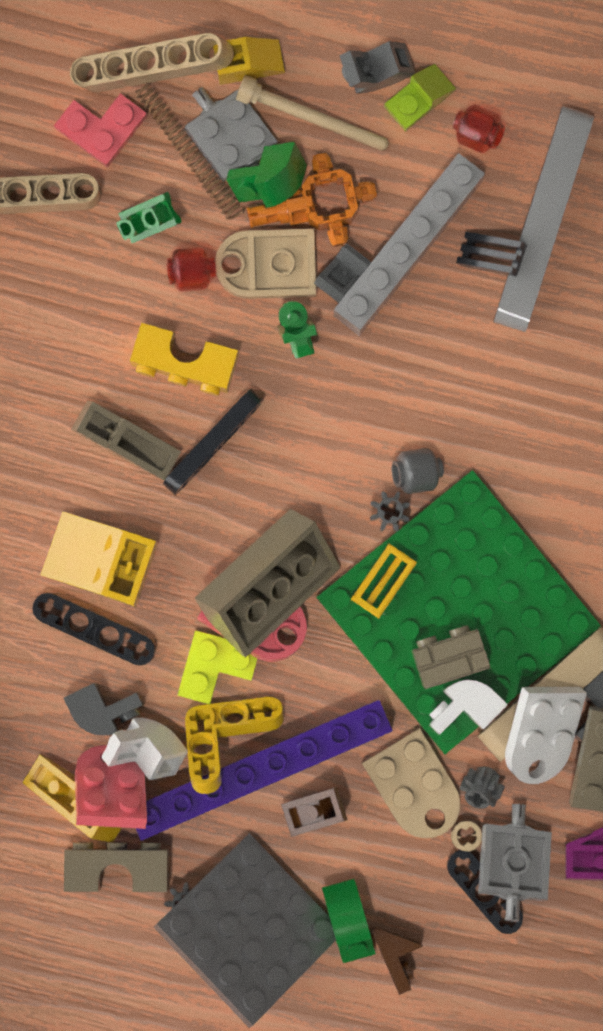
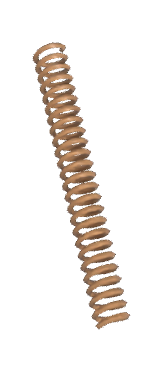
[135,83,244,220]

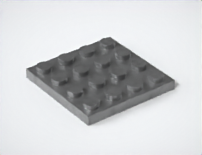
[154,833,336,1028]

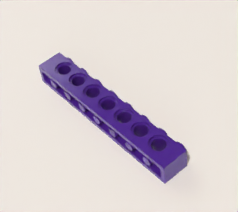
[136,700,393,841]

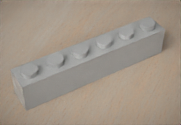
[333,153,485,336]

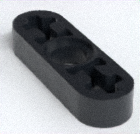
[447,850,523,934]

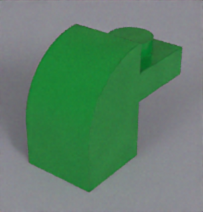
[226,142,307,208]
[322,878,376,963]

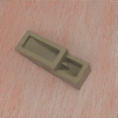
[71,401,181,480]

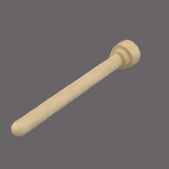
[235,75,389,151]

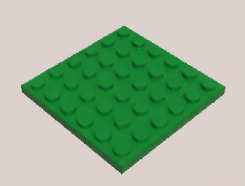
[316,470,601,755]

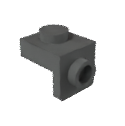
[314,243,371,303]

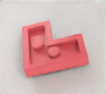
[54,93,147,168]

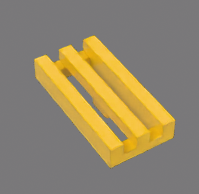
[351,544,417,619]

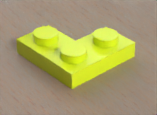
[177,630,258,704]

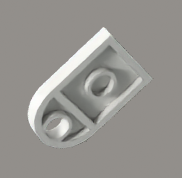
[505,687,587,784]

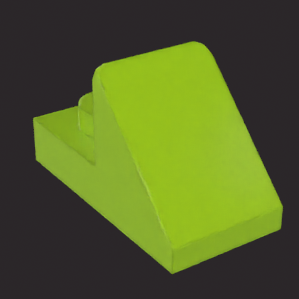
[384,64,456,132]

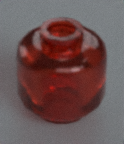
[453,104,505,154]
[167,247,216,292]

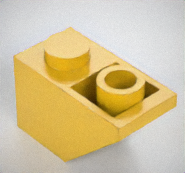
[213,37,285,85]

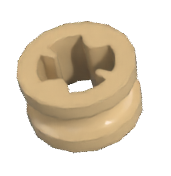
[451,821,482,852]

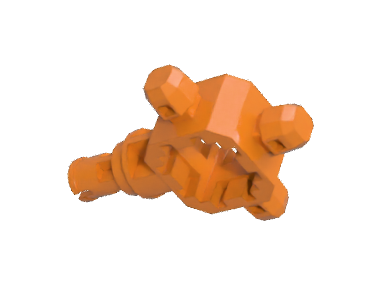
[246,153,377,247]

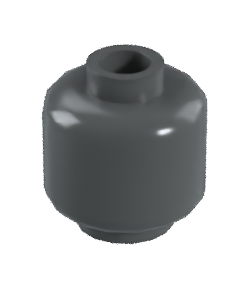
[391,448,444,494]

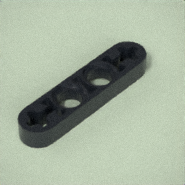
[163,389,264,495]
[32,593,156,666]

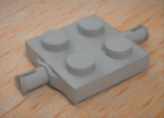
[184,87,278,182]
[478,804,552,922]

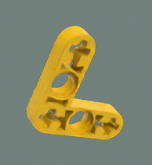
[185,697,284,794]

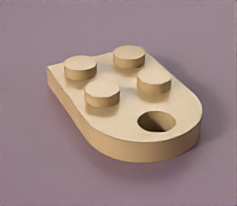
[215,229,316,299]
[362,728,460,838]

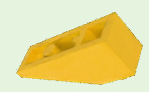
[22,755,121,843]

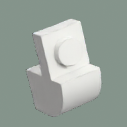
[429,680,508,734]
[102,718,188,780]

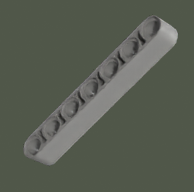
[493,106,594,332]

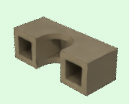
[64,842,169,892]

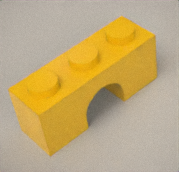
[130,323,239,396]

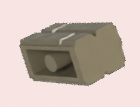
[412,625,490,690]

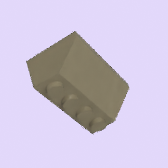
[195,509,340,658]

